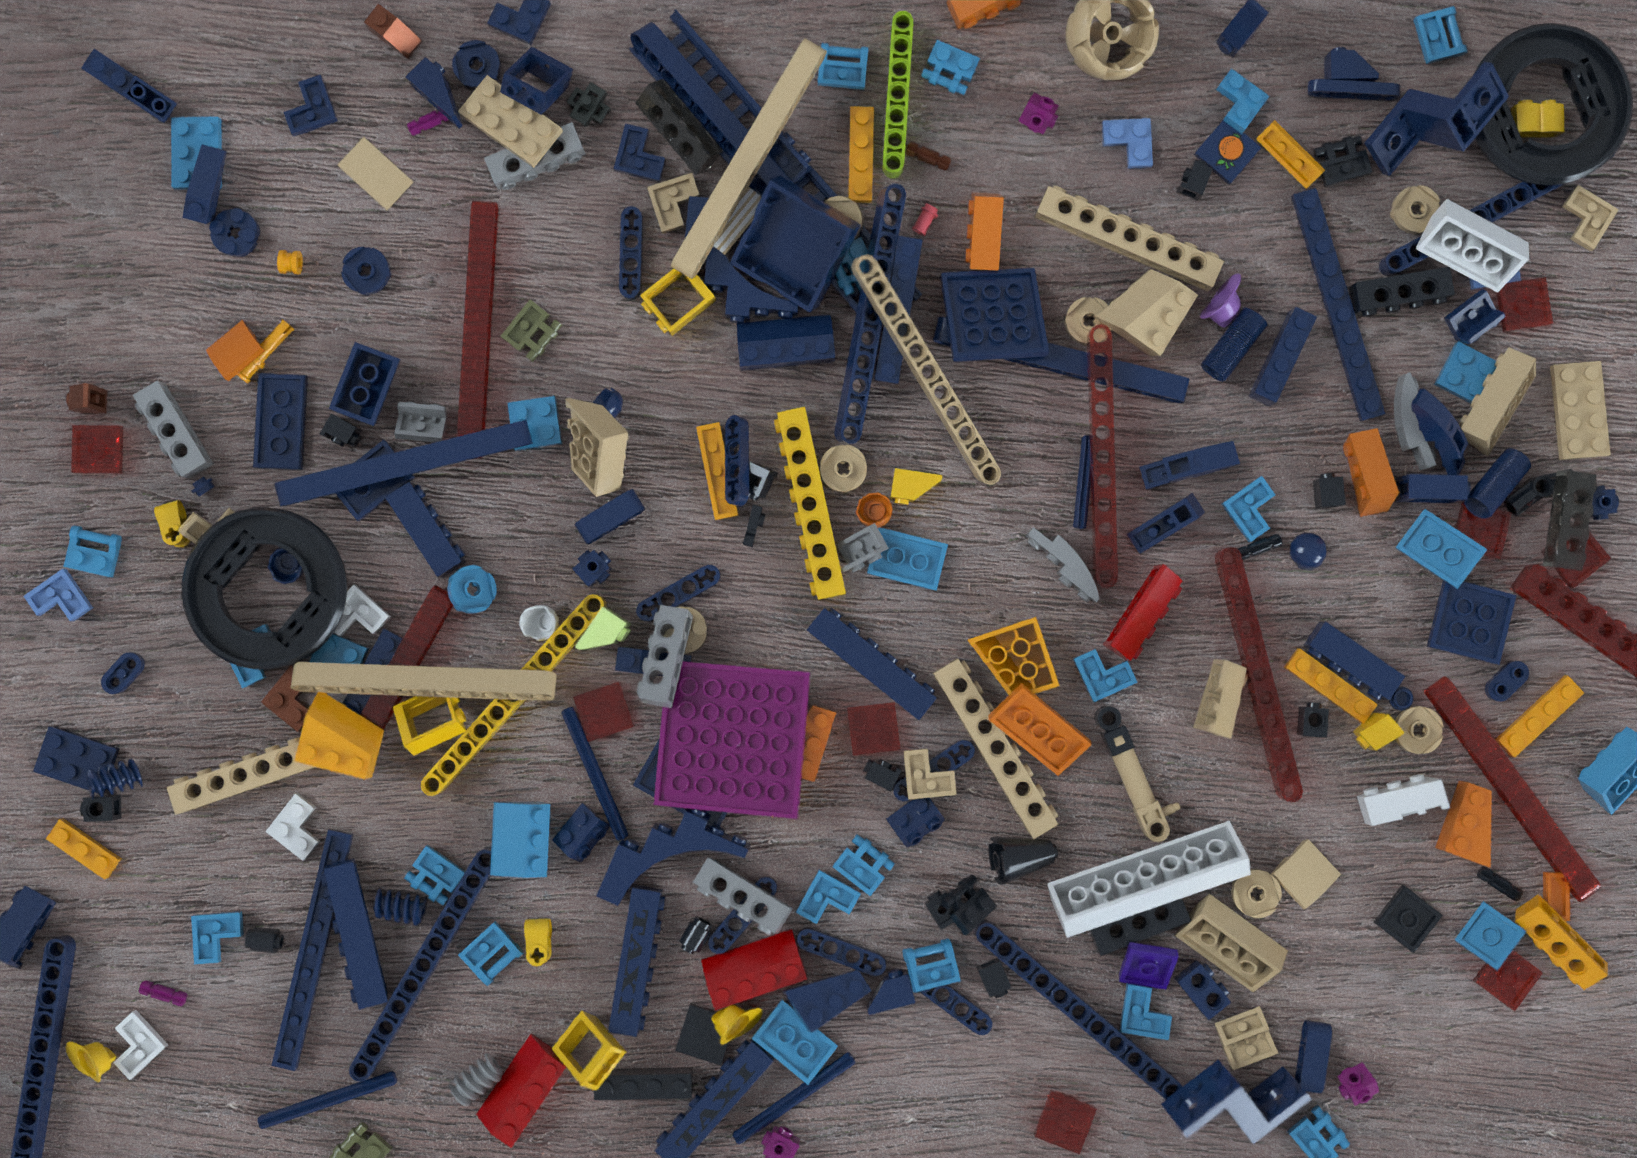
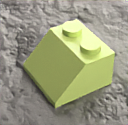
[575,607,631,650]

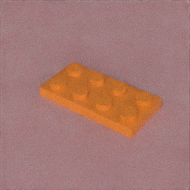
[988,683,1092,776]

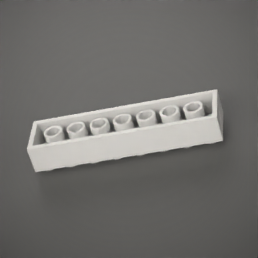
[1047,821,1251,938]

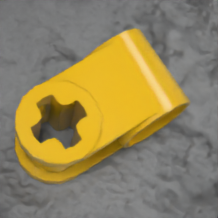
[154,500,191,548]
[524,918,552,966]

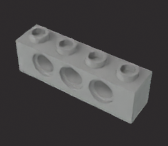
[484,122,586,190]
[133,380,214,479]
[637,605,693,708]
[693,857,793,935]

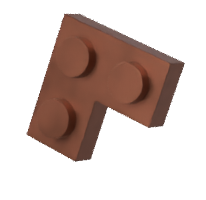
[261,665,309,732]

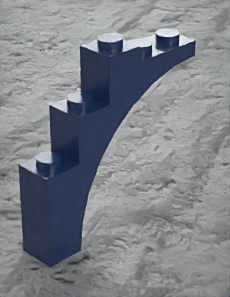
[685,196,799,323]
[596,808,751,906]

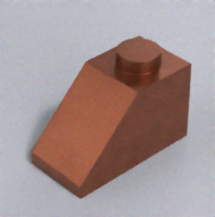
[364,4,422,59]
[66,383,108,414]

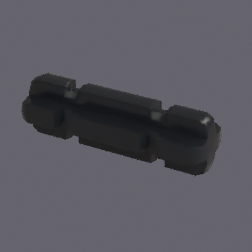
[1235,534,1283,561]
[1477,866,1523,901]

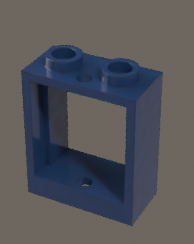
[500,47,573,115]
[1394,474,1471,503]

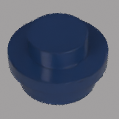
[191,476,215,497]
[1389,687,1414,711]

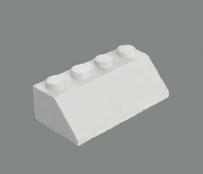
[1416,199,1529,293]

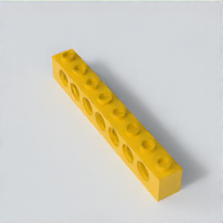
[774,407,846,600]

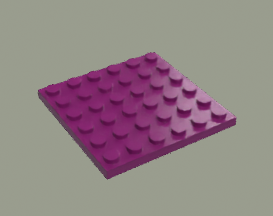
[654,662,811,819]

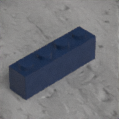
[1248,307,1317,407]
[385,482,466,578]
[1304,621,1406,701]

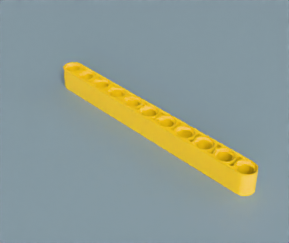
[421,594,607,796]

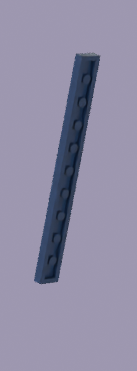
[1291,188,1385,422]
[271,829,354,1071]

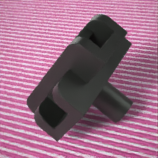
[567,82,611,127]

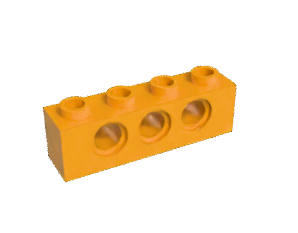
[1515,894,1608,990]

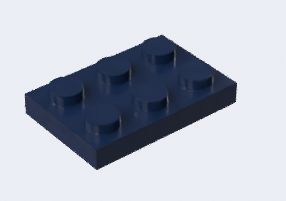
[335,439,415,521]
[33,726,120,794]

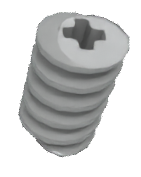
[449,1053,503,1106]

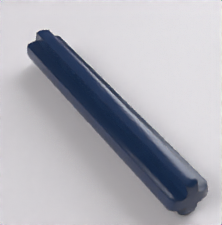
[1073,435,1095,529]

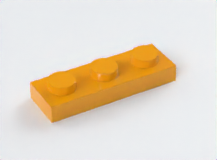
[1256,120,1325,189]
[46,818,122,880]

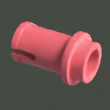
[912,203,938,236]

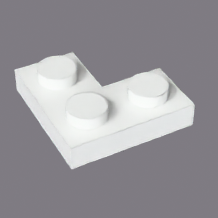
[335,585,391,636]
[266,793,320,861]
[113,1010,168,1080]

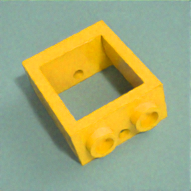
[640,268,716,336]
[393,696,466,756]
[552,1011,626,1091]

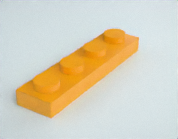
[848,106,874,203]
[696,422,739,521]
[1284,648,1378,724]
[1495,675,1584,758]

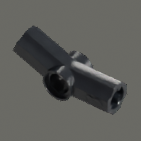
[1503,469,1578,517]

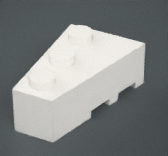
[1357,774,1450,826]

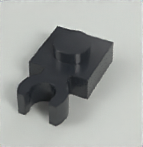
[743,505,766,548]

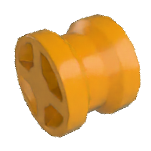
[277,250,303,275]

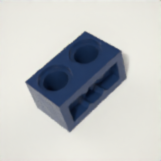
[1174,960,1231,1020]

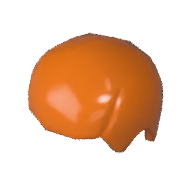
[855,492,893,528]

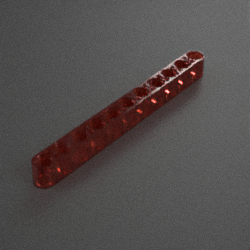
[457,201,498,459]
[1087,324,1118,588]
[1215,547,1303,802]
[1424,676,1601,903]

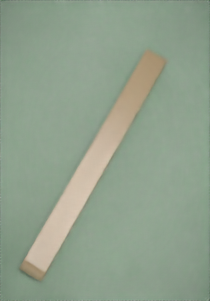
[671,38,827,279]
[851,255,1001,485]
[291,662,557,701]

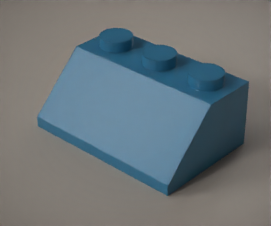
[1578,727,1637,815]
[490,801,550,878]

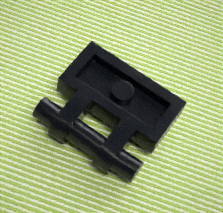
[1313,136,1373,187]
[942,875,997,936]

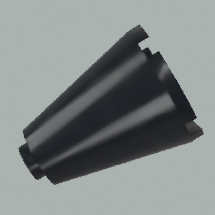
[988,836,1058,885]

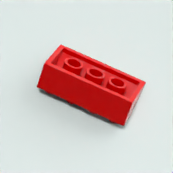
[1103,564,1183,661]
[701,929,807,1010]
[476,1034,566,1148]

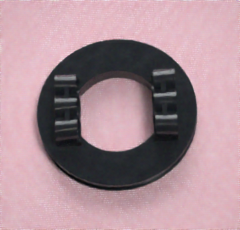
[1473,23,1633,186]
[181,507,347,669]

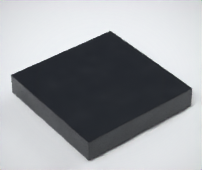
[1373,885,1443,953]
[675,1003,728,1066]

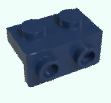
[768,131,813,185]
[1444,289,1506,344]
[886,798,945,848]
[552,803,610,862]

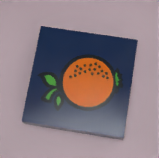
[1194,121,1262,185]

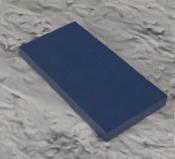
[253,373,308,470]

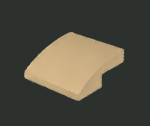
[1271,839,1341,910]
[1214,1006,1278,1071]

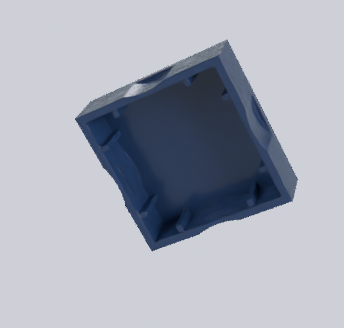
[730,175,861,312]

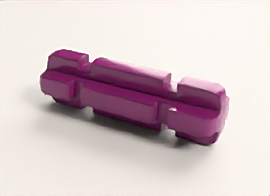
[407,110,448,136]
[138,980,188,1006]

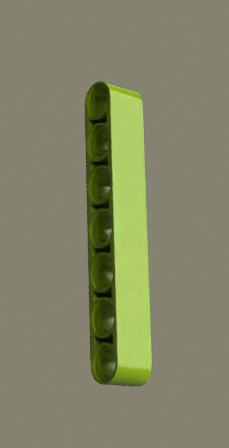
[882,11,914,179]

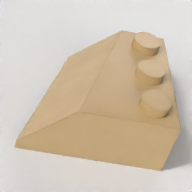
[1094,269,1198,356]
[565,398,628,497]
[1193,659,1248,738]

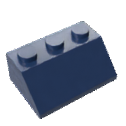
[329,342,401,426]

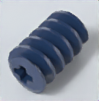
[87,758,143,800]
[373,887,428,926]

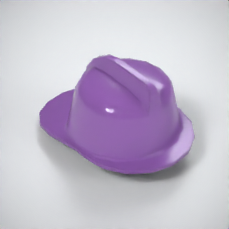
[1200,273,1241,328]

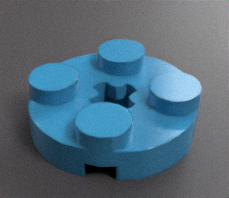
[447,565,497,614]

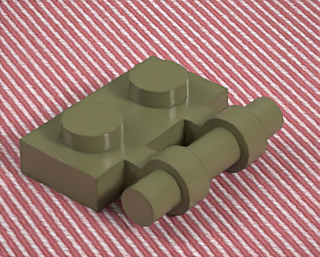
[501,299,562,362]
[329,1122,393,1158]

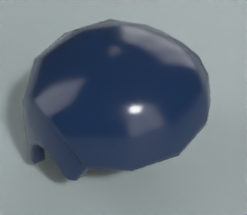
[592,388,623,418]
[1290,532,1327,570]
[268,548,304,584]

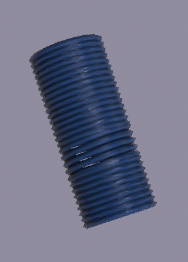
[1201,308,1268,382]
[1464,448,1531,519]

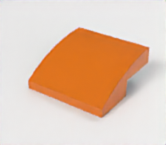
[206,320,265,381]

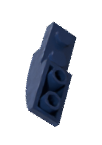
[81,49,178,124]
[1411,388,1468,475]
[1139,441,1240,491]

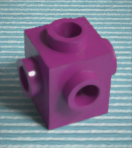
[1019,92,1059,134]
[1337,1062,1380,1106]
[761,1125,800,1158]

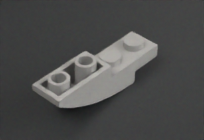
[1394,372,1436,470]
[1025,527,1100,603]

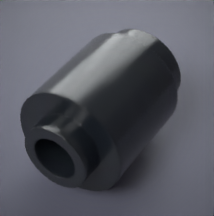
[679,916,712,954]
[245,927,284,953]

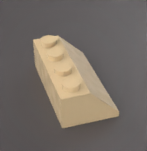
[1459,347,1536,456]
[1175,894,1288,992]

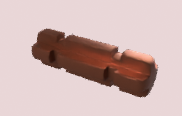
[906,142,951,171]

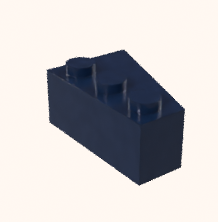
[0,886,56,969]
[782,970,872,1033]

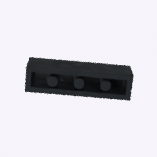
[594,1067,693,1100]

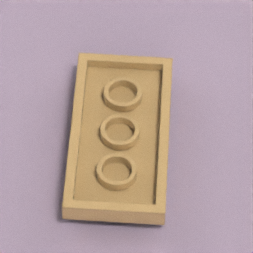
[458,75,563,168]
[1550,361,1611,460]

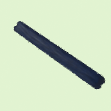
[561,707,629,841]
[733,1052,855,1144]
[257,1071,397,1129]

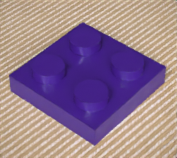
[1118,942,1178,990]

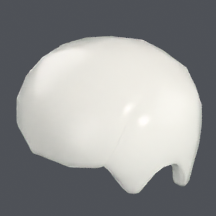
[519,605,559,641]

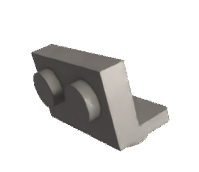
[394,401,448,442]
[837,523,888,573]

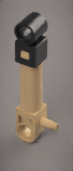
[1094,706,1181,842]

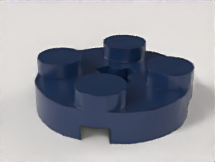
[452,40,501,89]
[209,208,260,257]
[341,247,391,296]

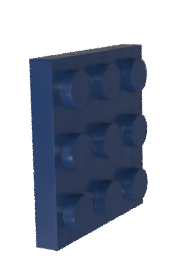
[1427,580,1517,665]

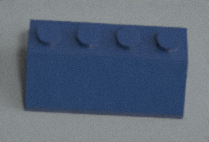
[737,315,835,371]

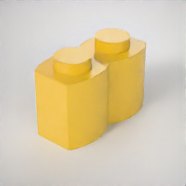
[1510,100,1565,138]

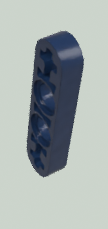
[1307,79,1401,101]
[619,206,643,300]
[725,415,749,507]
[636,565,721,622]
[893,740,975,801]
[708,876,777,954]
[797,927,886,976]
[919,984,992,1035]

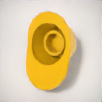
[712,1005,763,1045]
[65,1041,116,1083]

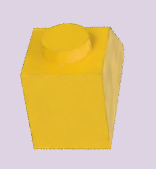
[890,468,942,505]
[1353,712,1405,751]

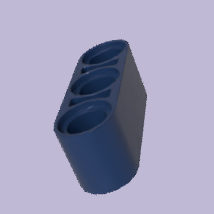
[574,489,645,545]
[1295,1020,1332,1094]

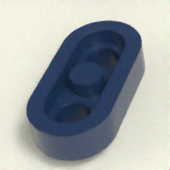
[101,652,145,694]
[1485,661,1529,702]

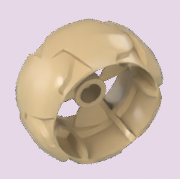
[1066,0,1159,80]

